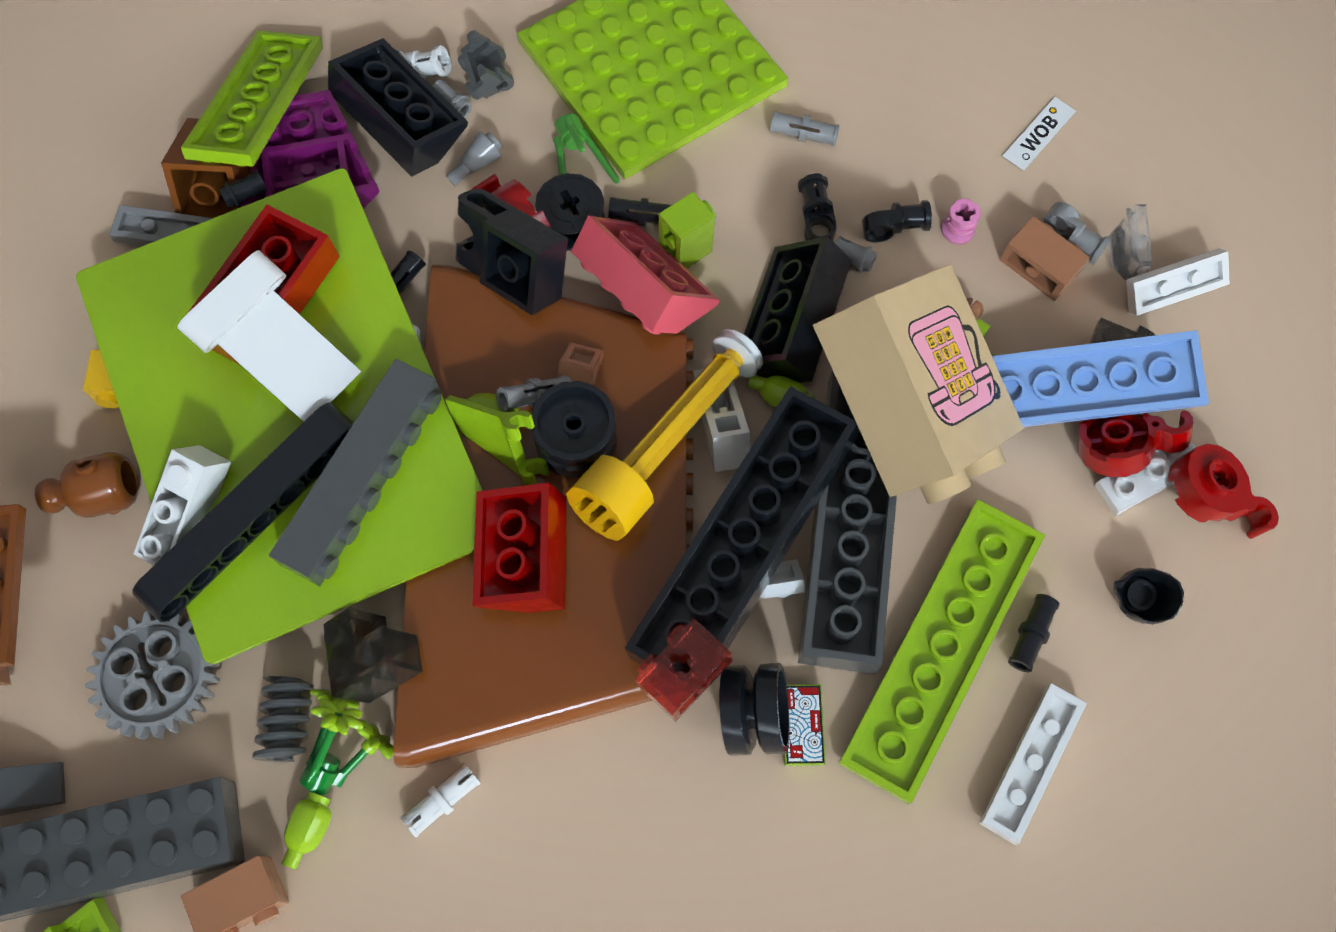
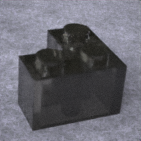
[323,607,423,703]

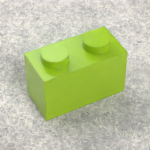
[659,191,716,269]

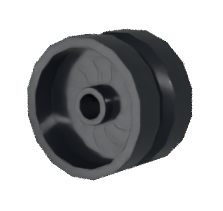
[531,381,617,478]
[719,663,790,756]

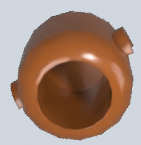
[34,452,139,518]

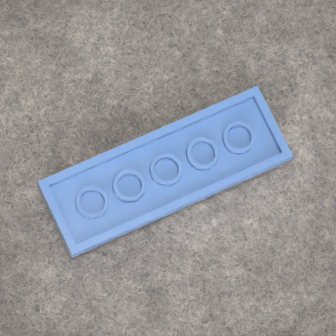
[992,330,1209,427]

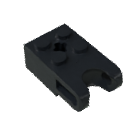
[455,189,568,315]

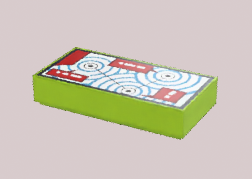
[784,684,826,766]

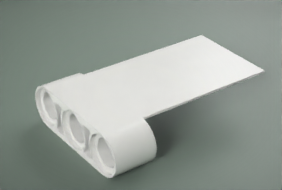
[177,250,361,422]

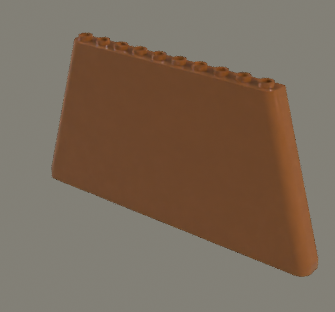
[393,264,694,768]

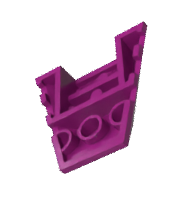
[239,90,380,209]

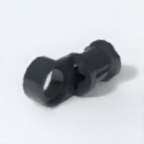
[798,173,837,241]
[862,200,932,243]

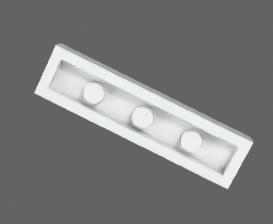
[979,683,1087,845]

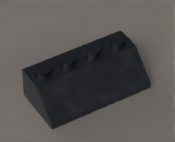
[328,38,468,177]
[744,236,852,383]

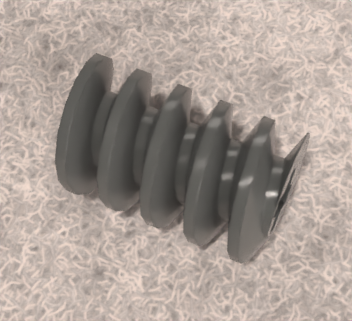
[252,676,314,762]

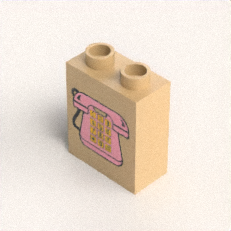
[813,264,1024,504]

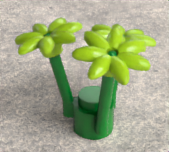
[299,689,394,795]

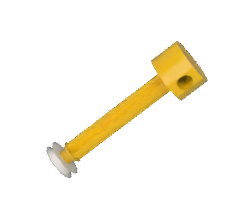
[566,329,763,541]

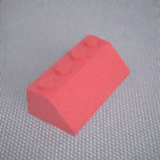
[571,215,720,335]

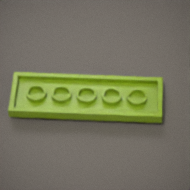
[181,30,323,167]

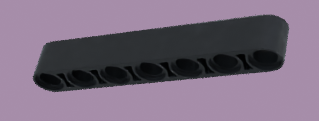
[132,402,354,622]

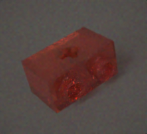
[635,618,733,722]

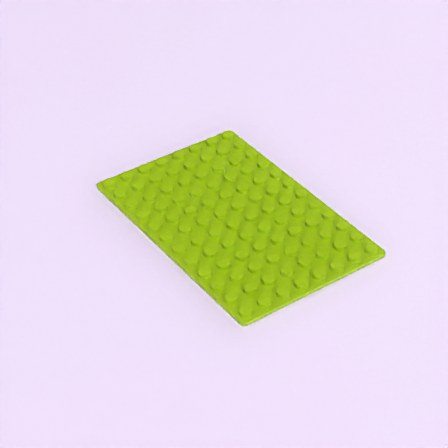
[76,169,483,664]

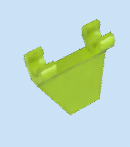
[445,395,550,485]

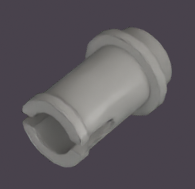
[432,80,472,118]
[835,236,878,273]

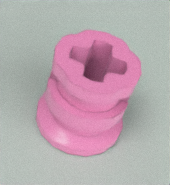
[941,199,981,244]

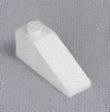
[693,369,751,472]

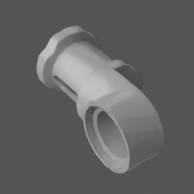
[1044,202,1112,265]

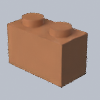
[1000,216,1090,301]
[180,855,289,932]

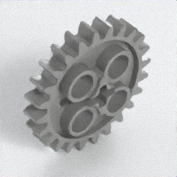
[85,611,220,740]

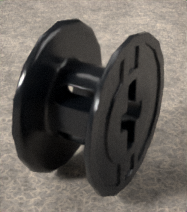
[535,173,606,251]

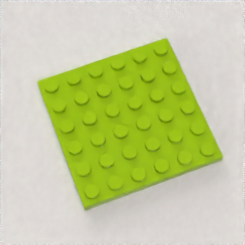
[517,0,788,180]

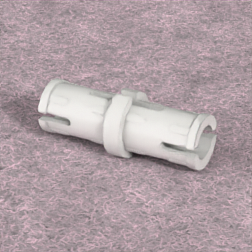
[400,763,481,838]

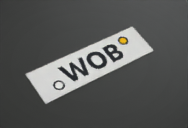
[1002,97,1076,171]

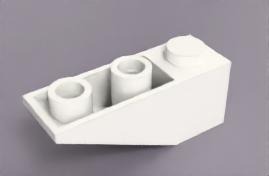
[133,445,231,565]

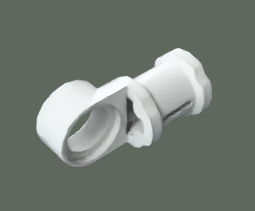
[395,45,452,79]

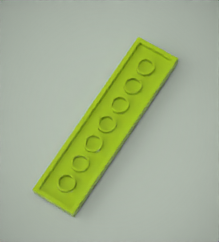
[838,499,1045,805]

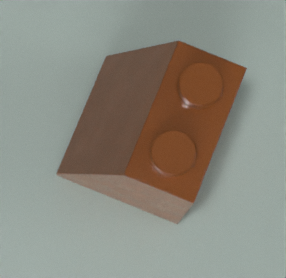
[161,118,251,218]

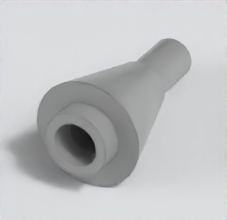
[446,131,502,186]

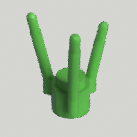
[553,113,620,183]

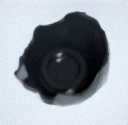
[1113,568,1184,625]

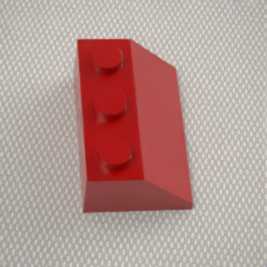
[472,482,567,613]

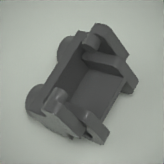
[458,30,514,100]

